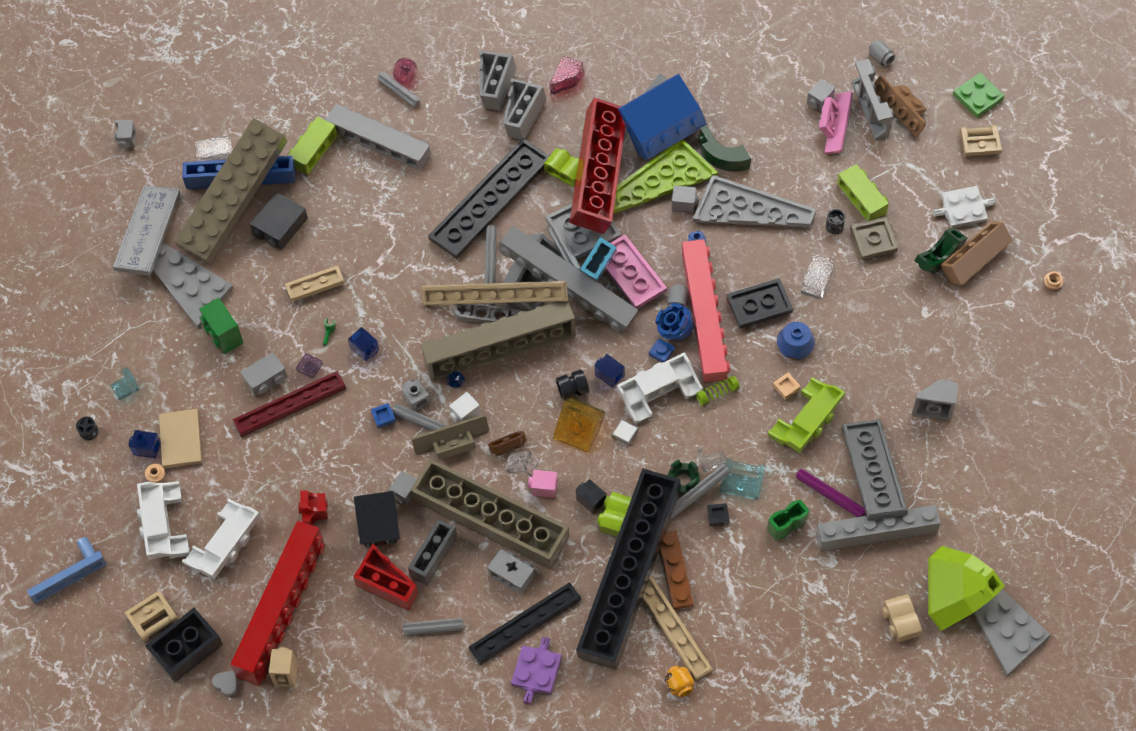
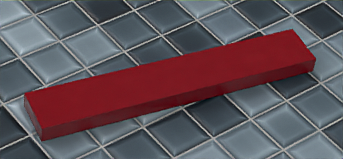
[232,371,346,438]

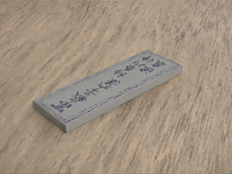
[113,185,180,276]

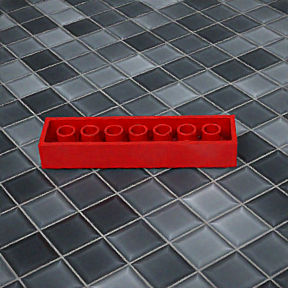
[569,97,625,234]
[230,520,325,686]

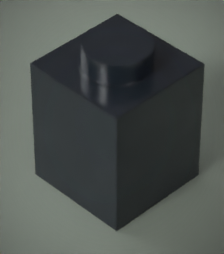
[576,479,607,514]

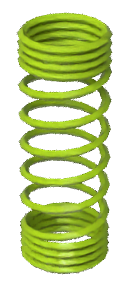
[696,375,740,406]

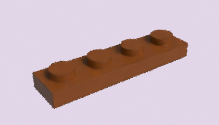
[660,530,694,610]

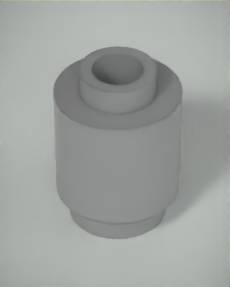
[869,40,895,66]
[667,284,688,307]

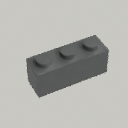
[408,519,457,586]

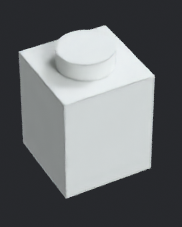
[449,392,481,423]

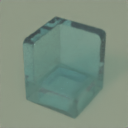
[111,367,139,400]

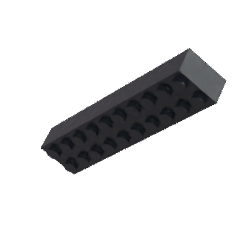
[576,468,681,670]

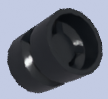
[556,369,590,401]

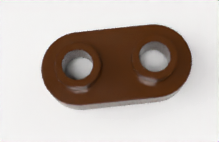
[488,431,527,456]

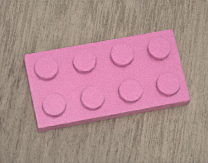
[605,235,667,309]

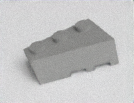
[479,51,517,111]
[504,78,547,140]

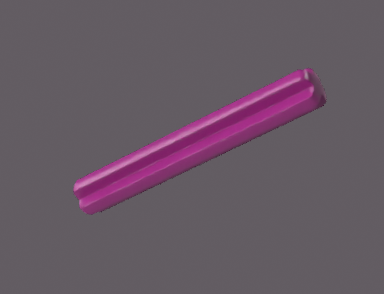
[796,468,865,517]

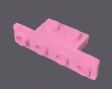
[819,91,853,154]

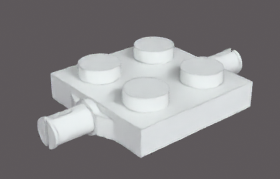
[933,186,996,228]

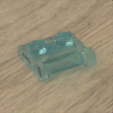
[720,458,766,500]

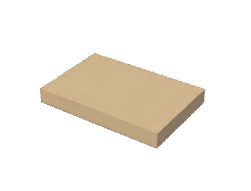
[159,409,202,469]

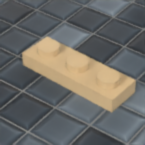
[285,265,345,302]

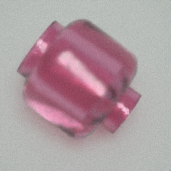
[393,58,417,84]

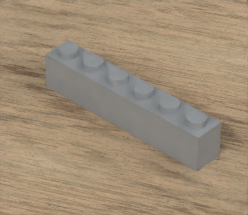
[325,104,431,171]
[816,505,940,551]

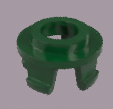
[668,459,700,494]

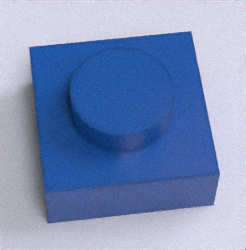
[649,338,675,363]
[371,403,396,428]

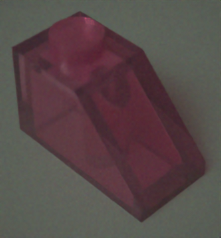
[550,56,585,94]

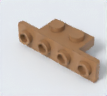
[874,76,927,137]

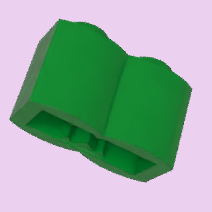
[767,500,809,540]

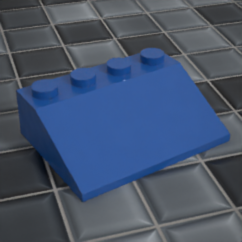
[618,74,707,160]

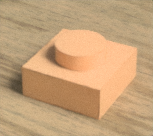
[773,373,800,400]

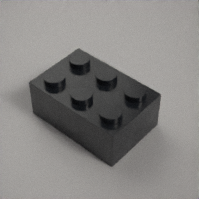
[145,607,223,683]

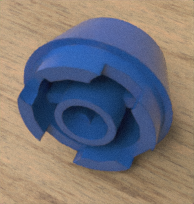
[655,303,693,341]
[777,322,815,360]

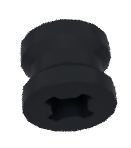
[76,416,98,440]

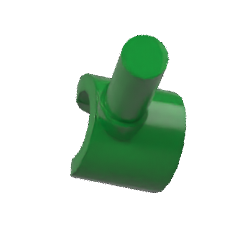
[322,318,336,346]

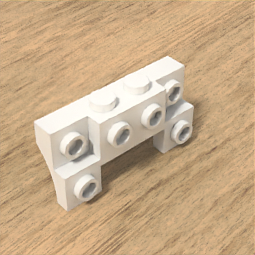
[617,352,703,424]
[137,481,190,560]
[182,499,261,580]

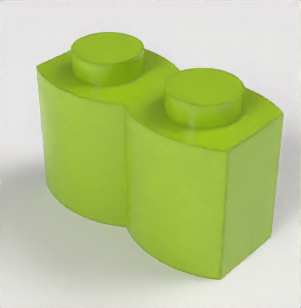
[544,148,579,187]
[597,491,632,537]

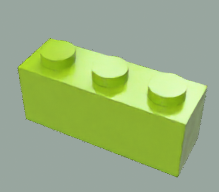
[288,117,337,175]
[837,164,889,221]

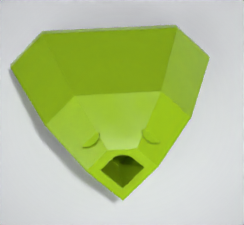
[928,546,1005,631]

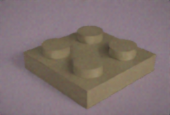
[850,217,898,260]

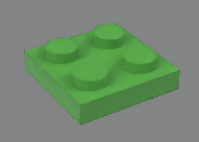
[953,72,1005,118]

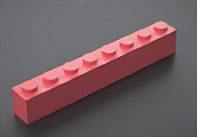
[682,239,730,383]

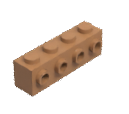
[940,221,1013,285]

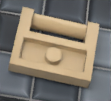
[959,125,1002,157]
[124,591,179,643]

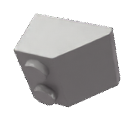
[912,380,958,421]

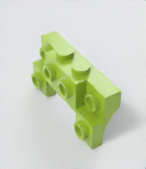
[767,377,845,453]

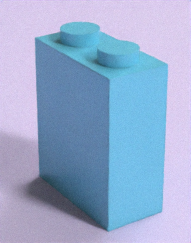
[580,237,617,282]

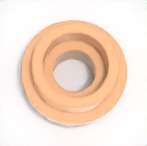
[1044,271,1063,290]
[145,464,165,483]

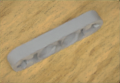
[454,304,523,324]

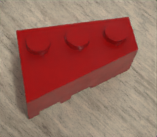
[353,544,418,611]

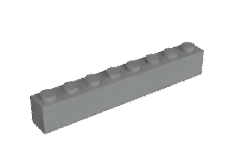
[497,225,638,334]

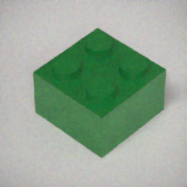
[199,297,244,354]

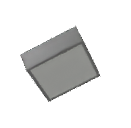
[612,419,638,446]

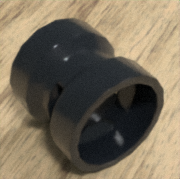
[826,209,846,234]

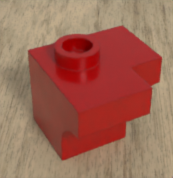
[298,490,328,525]

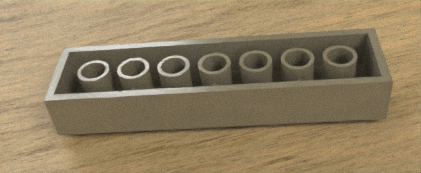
[174,118,287,265]
[421,300,576,381]
[410,458,569,569]

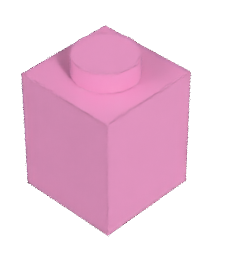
[528,470,558,498]

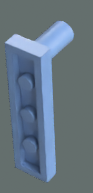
[27,537,107,604]

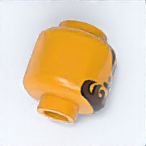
[664,666,695,698]

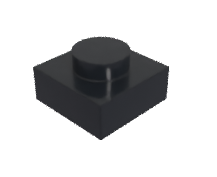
[707,503,730,526]

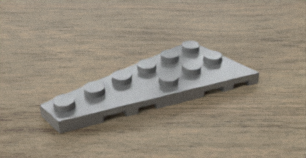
[693,175,817,228]
[153,243,233,329]
[960,550,1050,676]

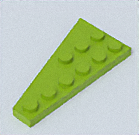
[613,139,718,214]

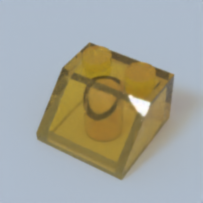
[552,397,606,453]

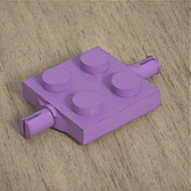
[511,637,562,705]

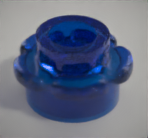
[446,371,465,388]

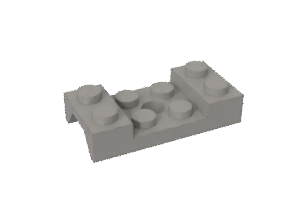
[852,59,894,140]

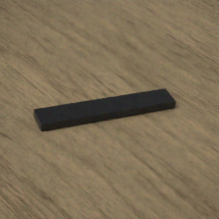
[468,582,581,665]

